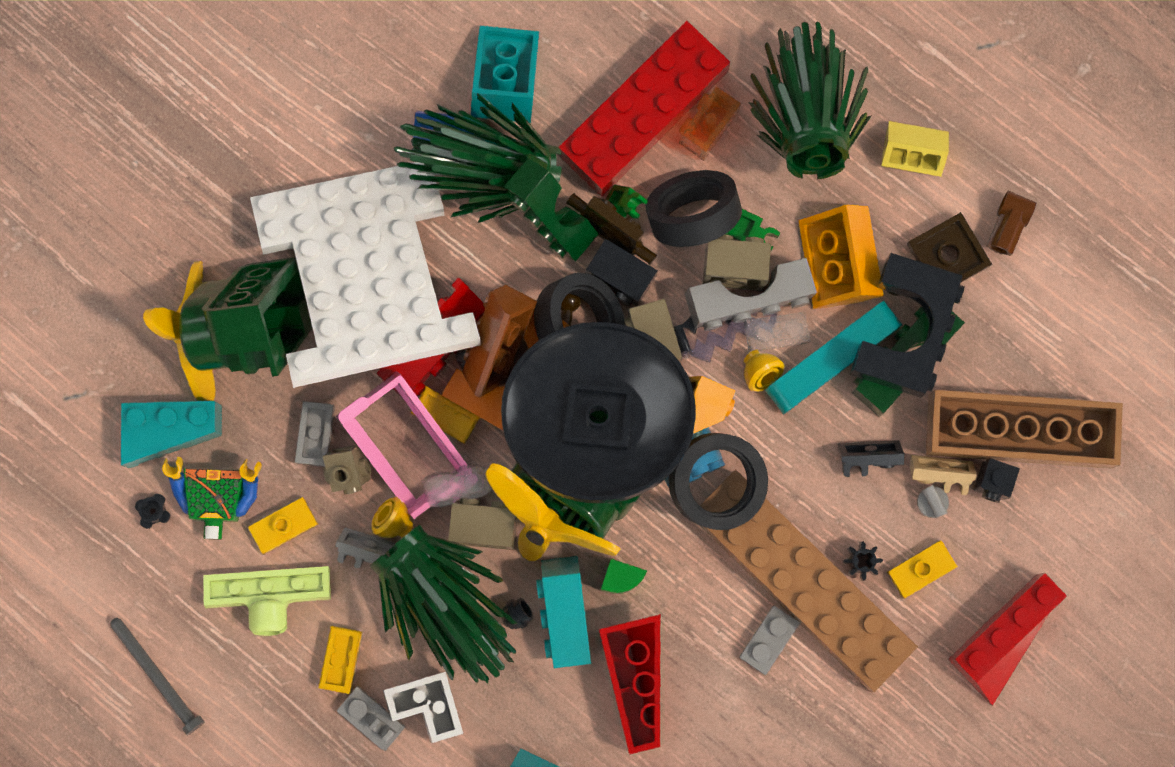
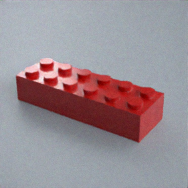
[558,21,730,197]

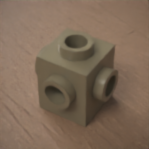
[323,445,371,494]

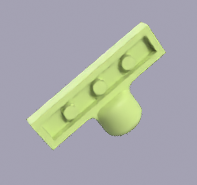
[203,566,331,636]

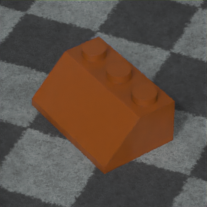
[462,284,537,398]

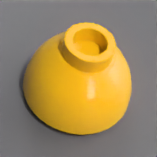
[744,350,785,391]
[371,497,413,538]

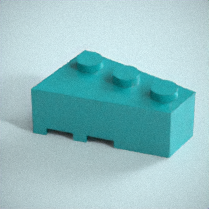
[121,401,222,469]
[536,556,591,668]

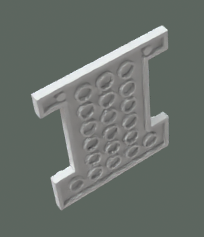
[250,162,481,388]

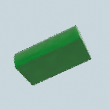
[601,559,647,594]

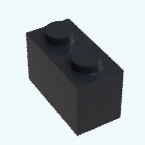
[586,239,658,306]

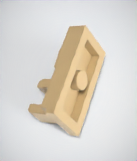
[909,455,977,495]

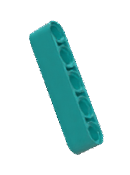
[765,301,902,415]

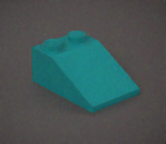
[471,25,539,123]

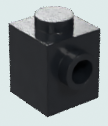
[974,458,1020,503]

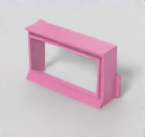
[336,371,476,519]

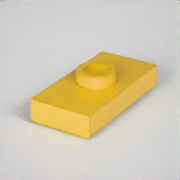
[411,386,480,444]
[248,497,319,555]
[887,540,958,599]
[318,626,363,694]

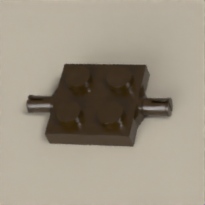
[566,193,657,265]

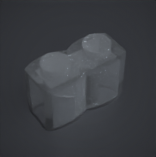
[422,464,492,507]

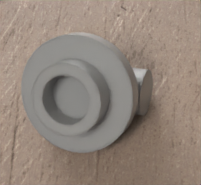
[917,485,949,518]

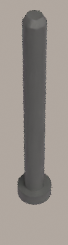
[110,618,205,736]

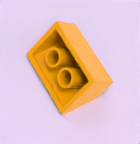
[798,205,884,309]
[689,376,735,434]

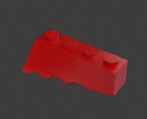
[376,277,485,399]
[948,573,1067,706]
[599,614,661,755]

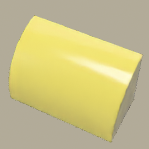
[881,121,949,177]

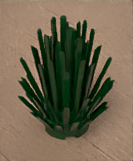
[748,21,872,180]
[394,93,562,223]
[370,525,518,684]

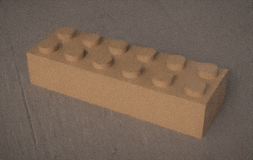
[925,390,1123,469]

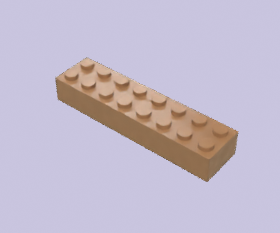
[700,469,918,692]

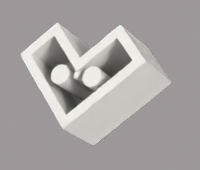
[383,672,463,743]

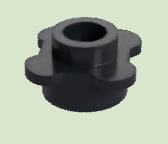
[135,494,171,529]

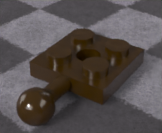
[887,212,992,296]

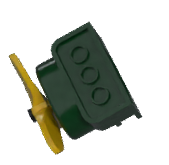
[143,257,313,401]
[486,415,640,561]

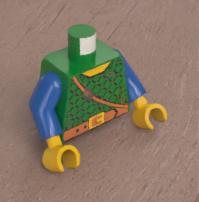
[162,457,262,540]

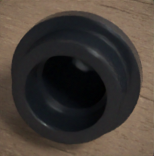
[501,598,533,629]

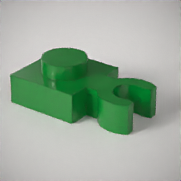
[606,184,648,219]
[725,209,780,251]

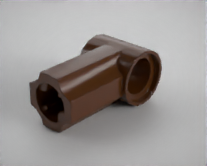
[986,190,1037,256]

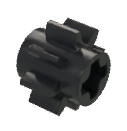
[842,541,883,581]

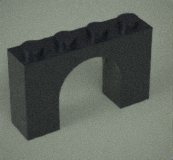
[850,253,965,398]

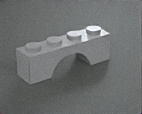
[685,258,817,331]

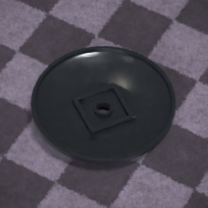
[501,322,696,503]

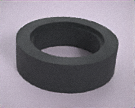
[645,170,742,247]
[534,273,625,340]
[668,433,768,530]

